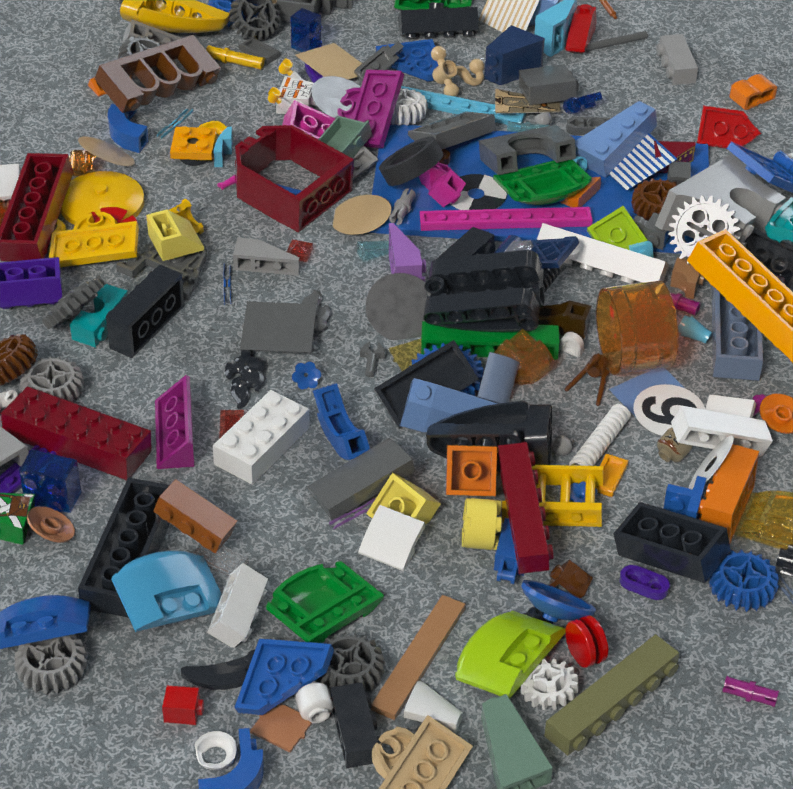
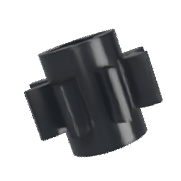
[776,544,793,576]

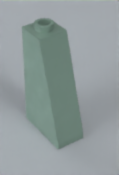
[481,694,553,789]

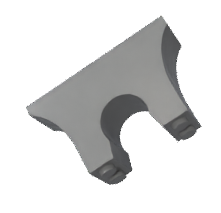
[655,153,786,247]

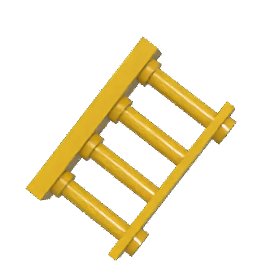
[501,465,603,527]

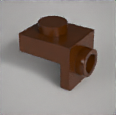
[548,559,593,598]

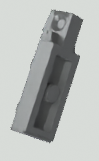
[354,41,404,82]

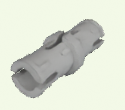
[389,188,416,225]

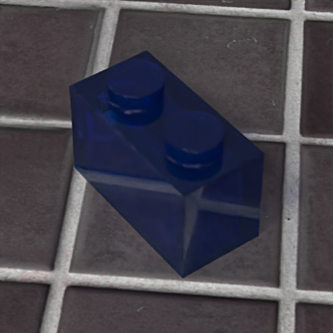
[290,8,322,52]

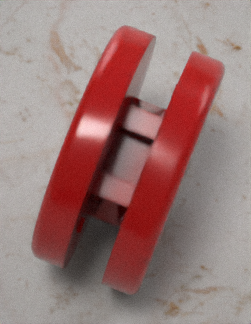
[565,615,608,668]

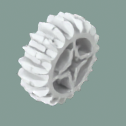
[391,88,427,125]

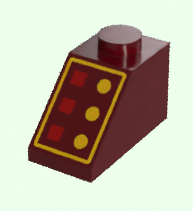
[654,141,696,173]

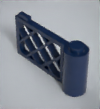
[494,235,579,269]

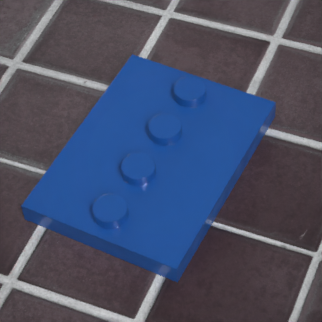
[726,142,793,193]

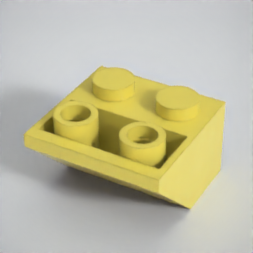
[146,210,204,261]

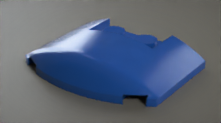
[0,595,91,649]

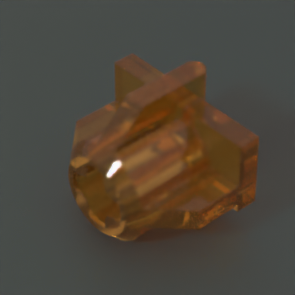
[69,149,97,176]

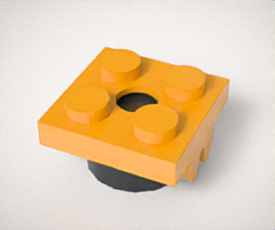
[170,126,217,166]

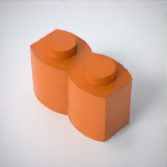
[729,74,777,110]

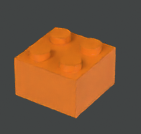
[446,445,497,496]

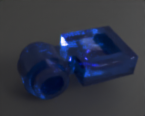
[563,92,603,114]

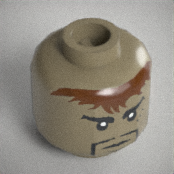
[657,427,693,462]

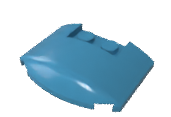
[111,551,222,632]

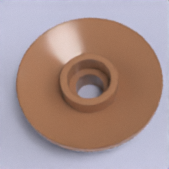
[27,507,75,543]

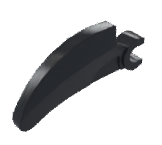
[181,649,255,690]

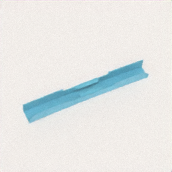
[157,109,193,139]

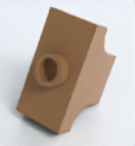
[670,257,704,299]

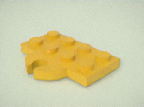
[49,212,139,267]

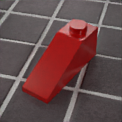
[565,4,596,52]

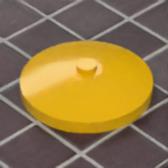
[61,171,144,225]

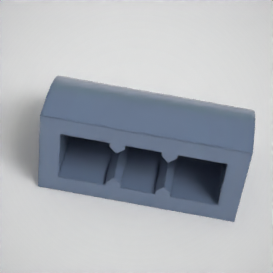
[477,352,519,404]

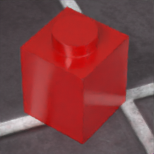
[162,685,204,725]

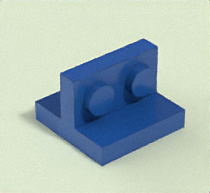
[663,476,707,519]

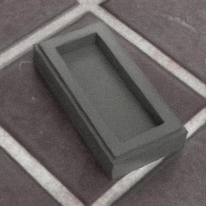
[239,38,281,65]

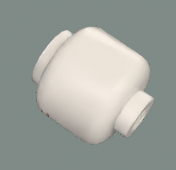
[295,681,334,723]

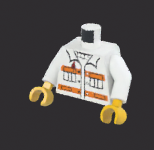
[268,58,317,114]

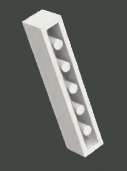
[537,223,669,291]

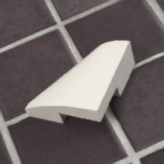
[404,680,463,734]

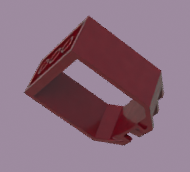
[235,125,354,233]

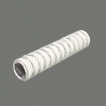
[569,404,631,466]

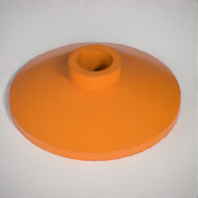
[759,394,793,434]

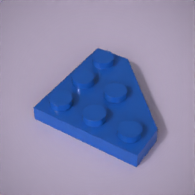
[376,39,438,81]
[234,639,334,715]

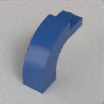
[108,104,149,153]
[313,383,370,460]
[198,728,264,789]

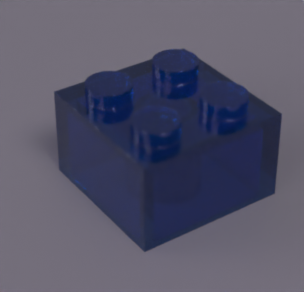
[19,449,82,513]

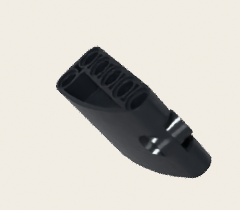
[423,250,545,332]

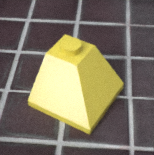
[366,473,441,525]

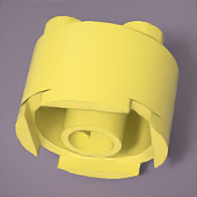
[462,498,502,550]

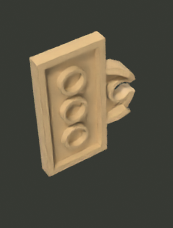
[372,715,473,789]

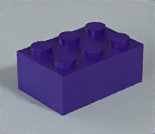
[0,257,63,309]

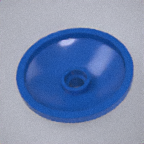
[521,580,596,622]

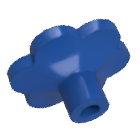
[292,361,321,389]
[570,481,597,502]

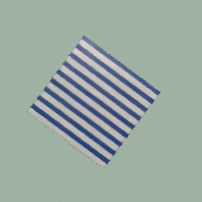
[609,133,677,190]

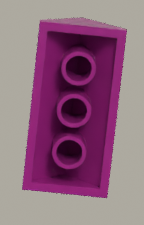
[155,375,194,469]

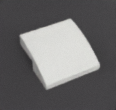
[358,505,425,571]

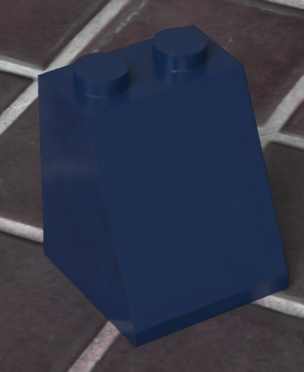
[484,25,545,85]

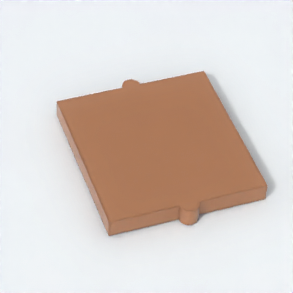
[250,703,312,753]

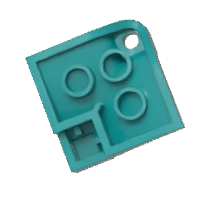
[765,197,793,243]

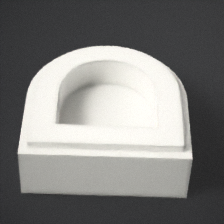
[559,332,584,357]

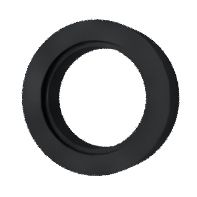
[379,136,444,186]

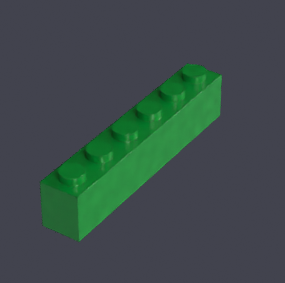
[421,321,559,360]

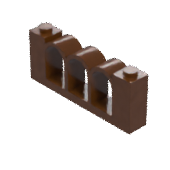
[95,35,221,113]

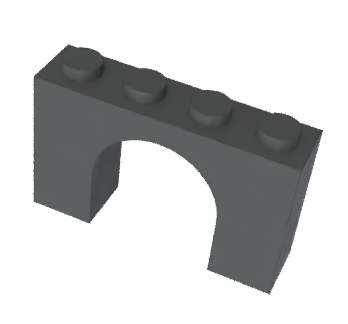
[479,125,576,175]

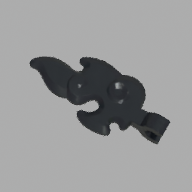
[225,350,265,409]

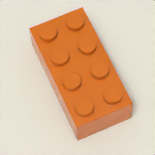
[698,444,759,544]

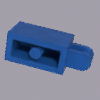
[494,518,524,584]

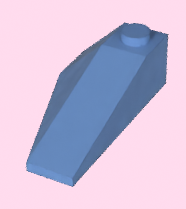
[400,378,497,432]

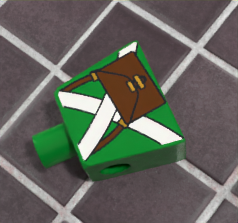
[0,493,35,545]

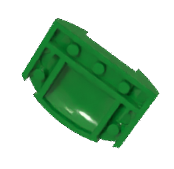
[493,160,592,205]
[266,561,384,643]

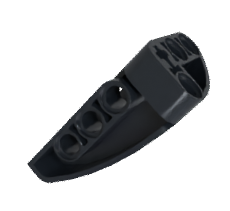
[426,401,552,472]

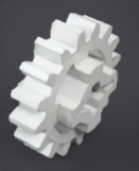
[520,659,578,710]

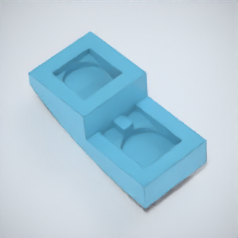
[213,127,233,167]

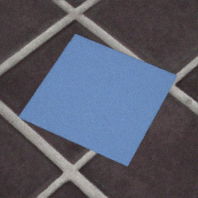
[609,365,684,417]

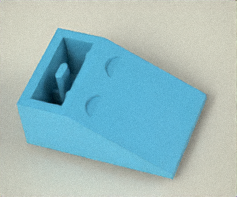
[535,0,577,57]

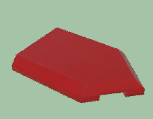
[697,105,761,149]

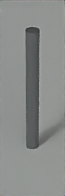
[577,31,648,53]

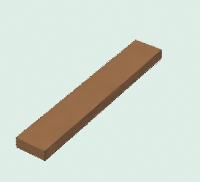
[371,595,465,720]

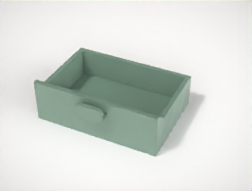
[318,116,372,158]

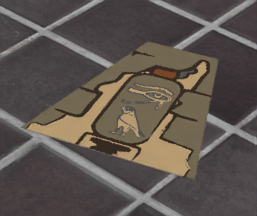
[495,88,560,114]

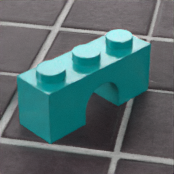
[70,284,128,348]

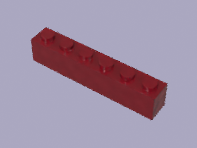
[498,442,554,574]

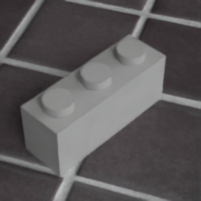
[656,34,698,85]

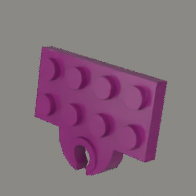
[337,70,405,148]

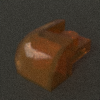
[494,329,554,385]

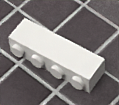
[671,406,773,456]

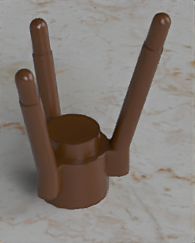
[564,353,609,406]

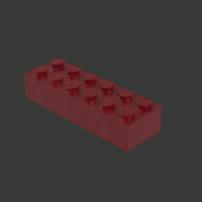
[0,153,73,262]
[1,386,152,480]

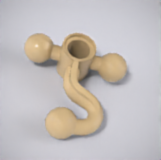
[431,46,485,97]

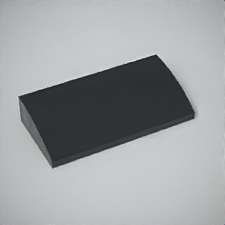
[374,340,479,428]

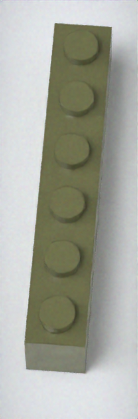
[544,634,679,756]

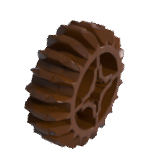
[631,178,677,221]
[0,334,38,386]

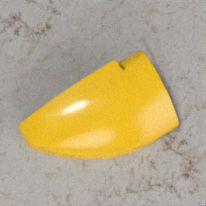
[120,0,230,33]

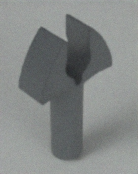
[360,342,385,377]

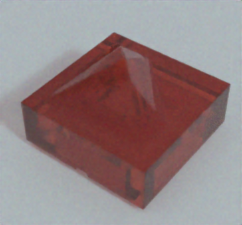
[286,239,313,262]

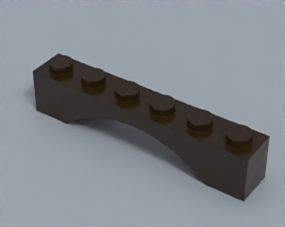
[538,300,592,340]

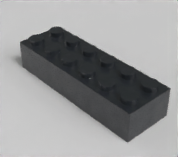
[78,477,170,618]

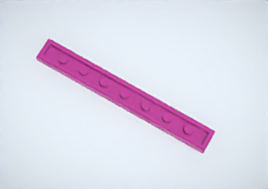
[420,207,592,231]

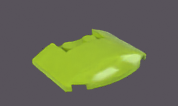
[455,611,565,699]

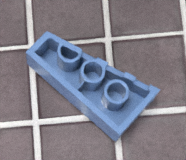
[575,101,657,178]

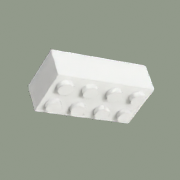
[213,390,310,485]

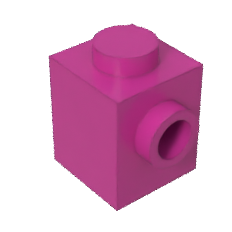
[428,169,466,207]

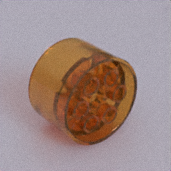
[596,280,679,375]

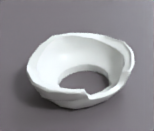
[195,731,237,770]

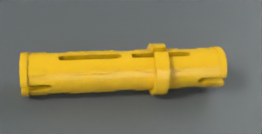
[206,45,265,70]

